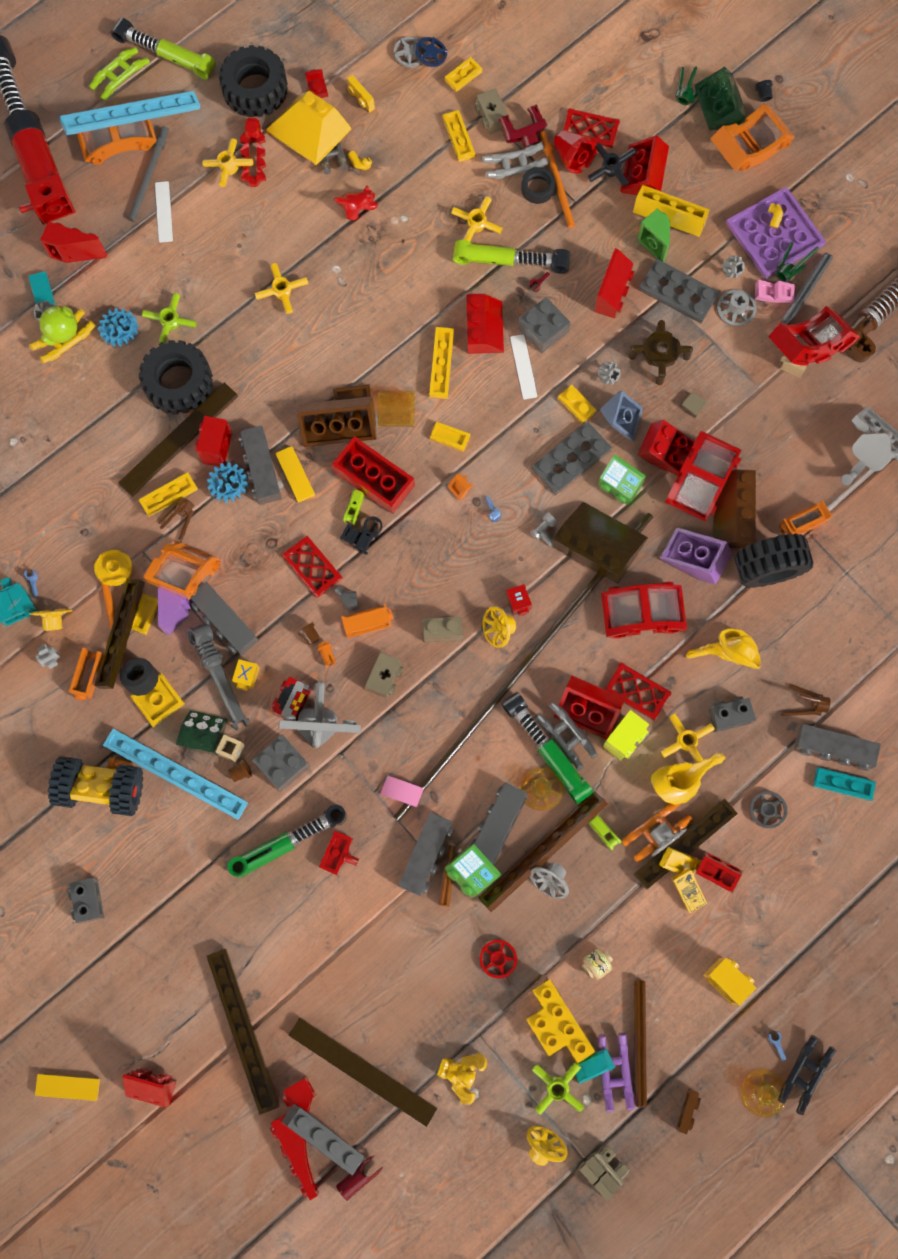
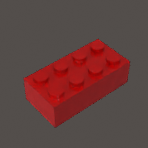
[331,436,415,514]

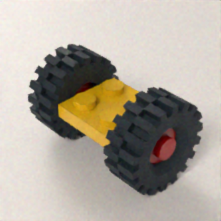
[48,756,143,816]

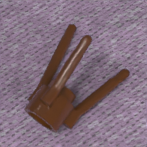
[159,497,195,542]
[780,684,831,716]

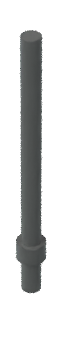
[128,126,169,222]

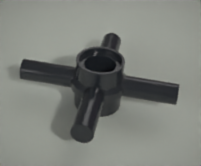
[587,143,636,187]

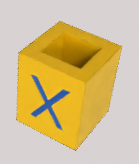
[232,659,260,691]

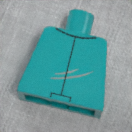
[0,578,39,627]

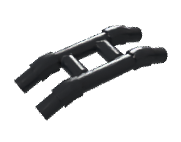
[778,1035,837,1115]

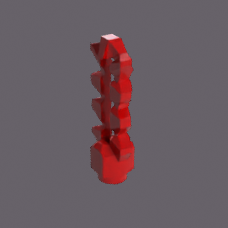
[240,118,266,187]

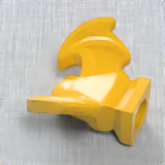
[437,1052,487,1105]

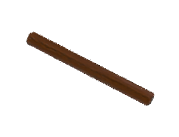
[634,980,647,1107]

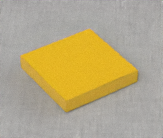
[130,673,185,727]

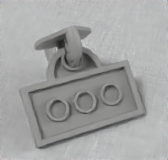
[841,406,898,485]
[278,681,361,748]

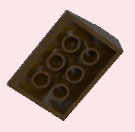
[553,502,648,584]

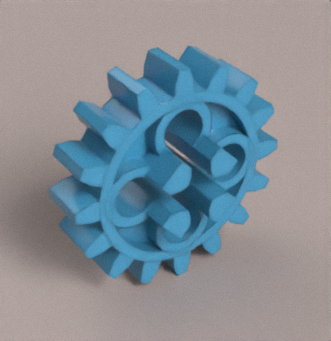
[98,308,139,348]
[207,462,248,504]

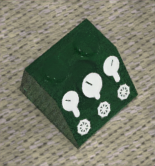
[176,710,228,756]

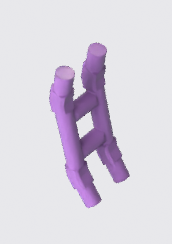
[598,1032,635,1112]

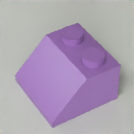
[158,587,192,635]

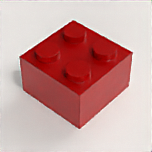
[195,416,233,467]

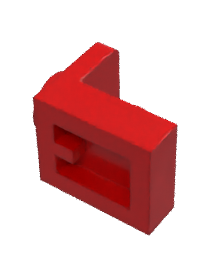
[305,69,329,98]

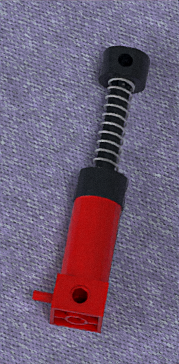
[0,35,76,225]

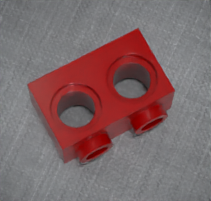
[696,851,743,893]

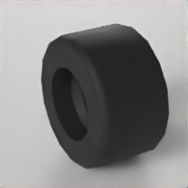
[119,658,158,696]

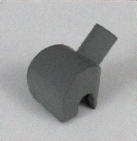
[335,586,358,611]

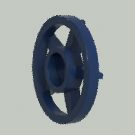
[415,37,447,67]

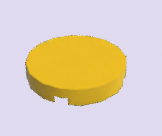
[94,550,133,586]

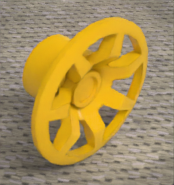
[482,606,516,648]
[29,609,73,631]
[526,1126,568,1166]

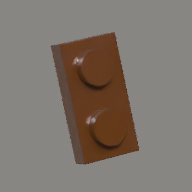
[676,1089,701,1135]

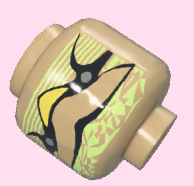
[582,949,613,980]

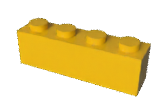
[633,185,710,237]

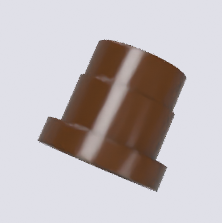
[297,622,320,646]
[228,759,252,782]

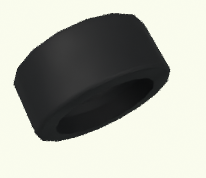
[521,167,555,204]

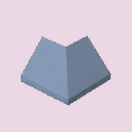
[600,391,643,441]

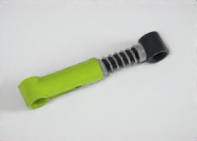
[110,17,216,80]
[453,240,571,274]

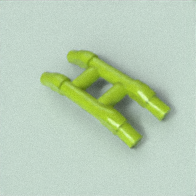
[89,47,150,101]

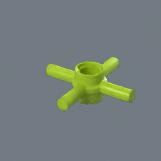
[142,293,197,344]
[532,1062,585,1115]

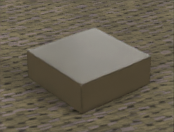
[681,392,708,418]

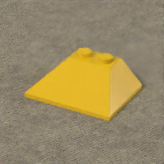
[266,91,351,165]

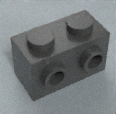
[709,696,756,732]
[68,878,104,924]

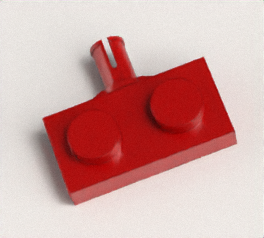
[319,831,360,876]

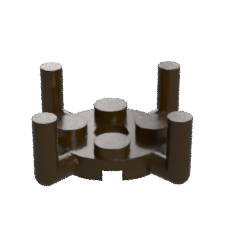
[628,320,693,385]

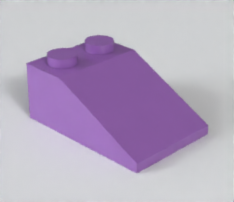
[660,528,732,585]

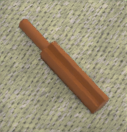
[438,845,455,907]

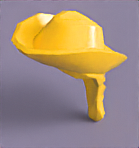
[686,628,761,669]
[651,753,725,805]

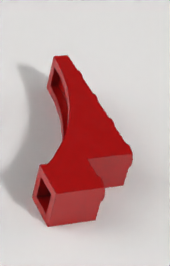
[270,1077,319,1200]

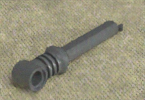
[187,623,249,730]

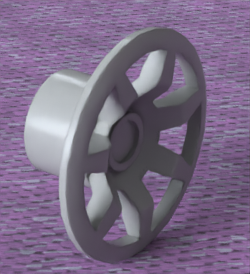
[717,290,757,326]
[650,822,687,856]
[530,863,569,899]

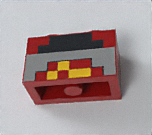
[271,677,312,721]

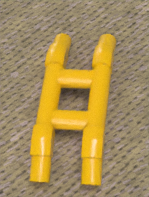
[29,308,96,364]

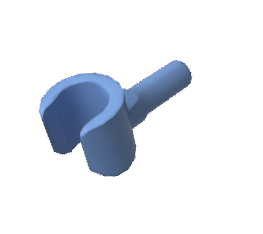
[485,497,501,523]
[24,569,38,597]
[768,1031,786,1061]

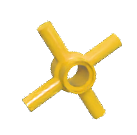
[203,138,254,187]
[451,196,503,241]
[255,263,308,314]
[660,713,715,763]

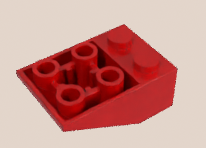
[40,221,107,263]
[637,420,704,481]
[122,1067,177,1107]

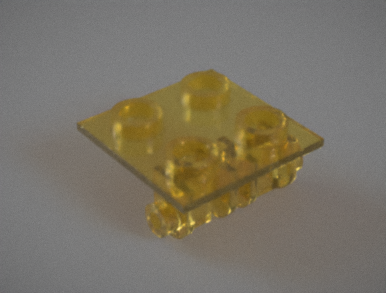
[378,391,415,427]

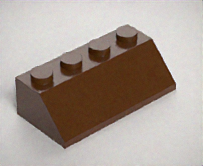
[297,396,377,447]
[714,469,756,549]

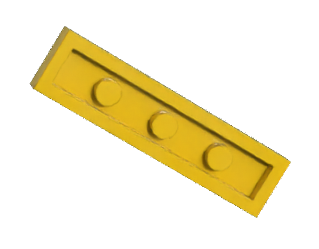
[429,327,454,399]

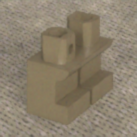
[578,1146,630,1201]

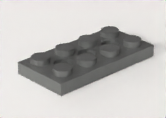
[638,259,720,324]
[531,421,612,495]

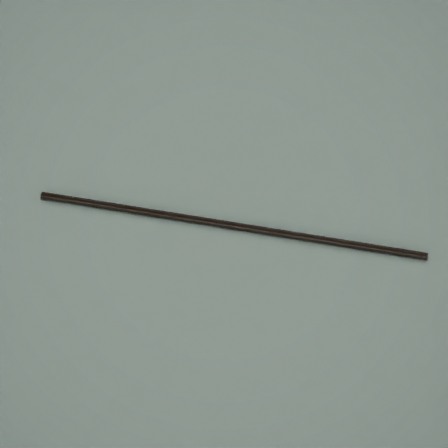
[393,513,653,821]

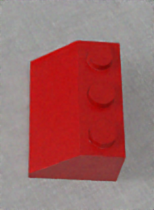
[620,135,669,196]
[594,248,635,319]
[466,293,504,354]
[554,676,625,740]

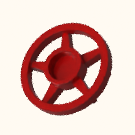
[479,940,517,979]

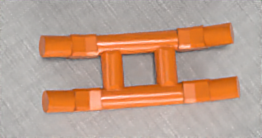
[621,803,693,862]

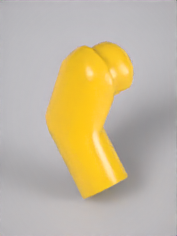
[348,151,372,170]
[768,203,783,229]

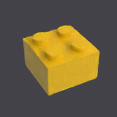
[703,957,756,1006]

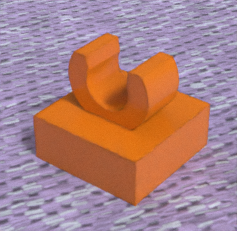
[447,473,473,500]

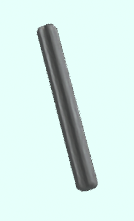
[781,253,833,325]

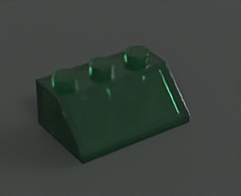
[694,67,748,131]

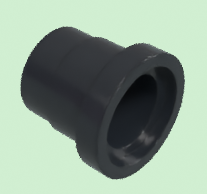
[755,80,773,102]

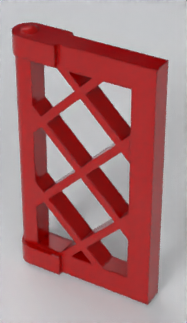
[563,108,620,148]
[282,535,343,598]
[605,662,671,721]

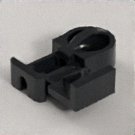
[340,516,383,555]

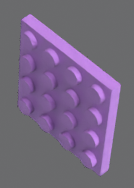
[725,187,826,279]

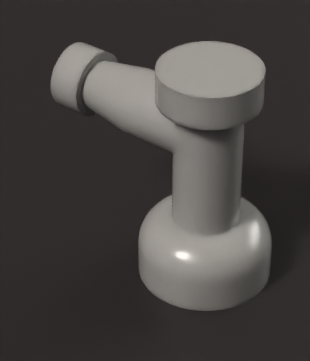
[530,513,558,546]

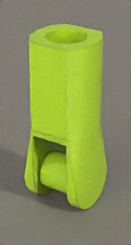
[343,490,365,525]
[588,815,621,851]

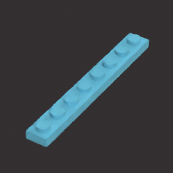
[60,91,200,135]
[103,729,248,820]

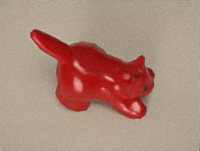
[334,186,378,220]

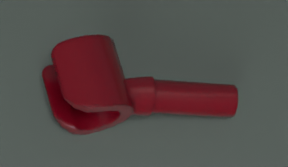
[529,272,550,292]

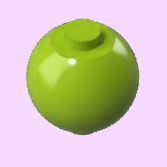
[39,306,77,346]

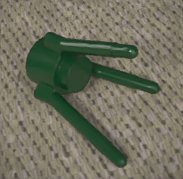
[675,66,708,105]
[776,241,819,282]

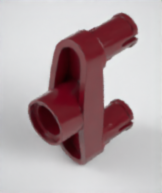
[498,104,548,148]

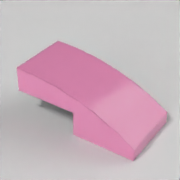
[755,280,794,303]
[380,776,424,808]

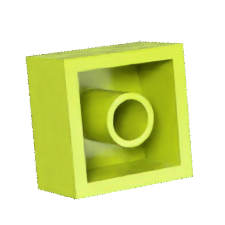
[603,710,650,761]

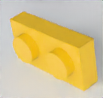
[445,57,482,92]
[347,75,375,113]
[558,385,597,424]

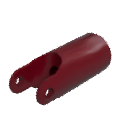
[336,1155,383,1201]

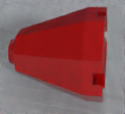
[554,130,597,174]

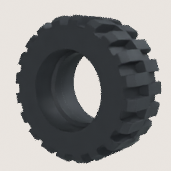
[219,45,288,118]
[139,340,213,415]
[734,533,814,588]

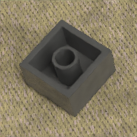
[518,297,570,353]
[253,734,310,792]

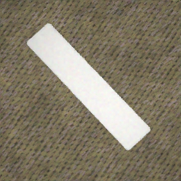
[155,181,173,243]
[510,334,537,400]

